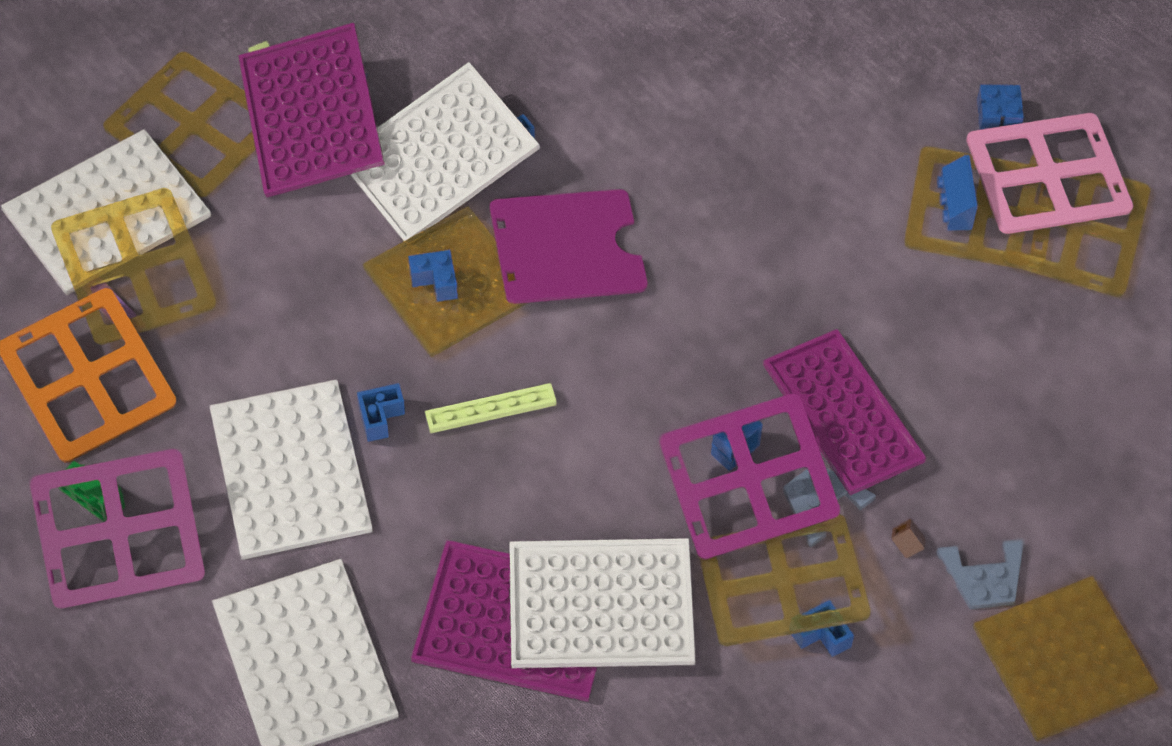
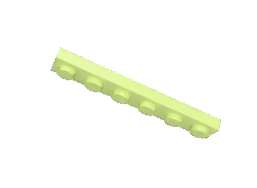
[425,383,556,433]

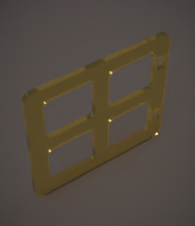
[103,52,256,197]
[904,146,1054,272]
[1003,154,1151,297]
[51,188,216,345]
[699,514,871,646]

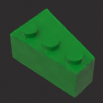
[58,461,126,522]

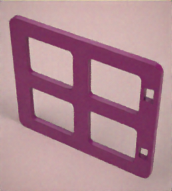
[659,393,840,559]
[30,449,205,608]

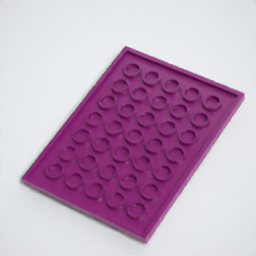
[238,23,385,198]
[411,540,598,702]

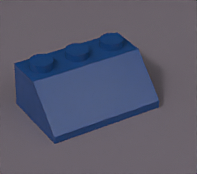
[937,155,978,231]

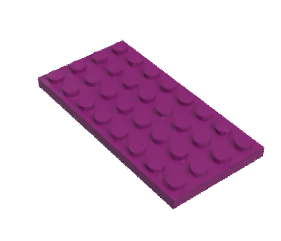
[763,329,926,496]

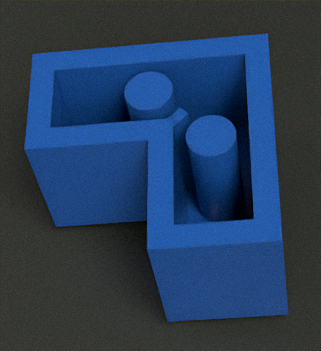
[408,250,458,302]
[357,383,405,442]
[789,600,854,657]

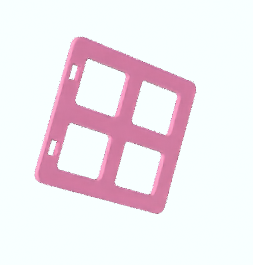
[966,113,1133,234]

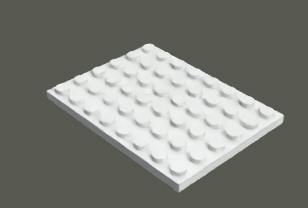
[350,62,540,245]
[1,129,211,295]
[209,379,373,560]
[510,539,695,668]
[212,559,398,746]

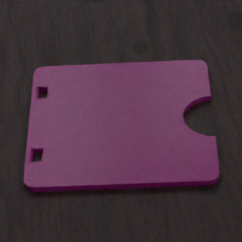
[490,189,648,304]

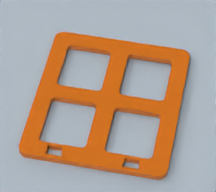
[0,288,176,463]

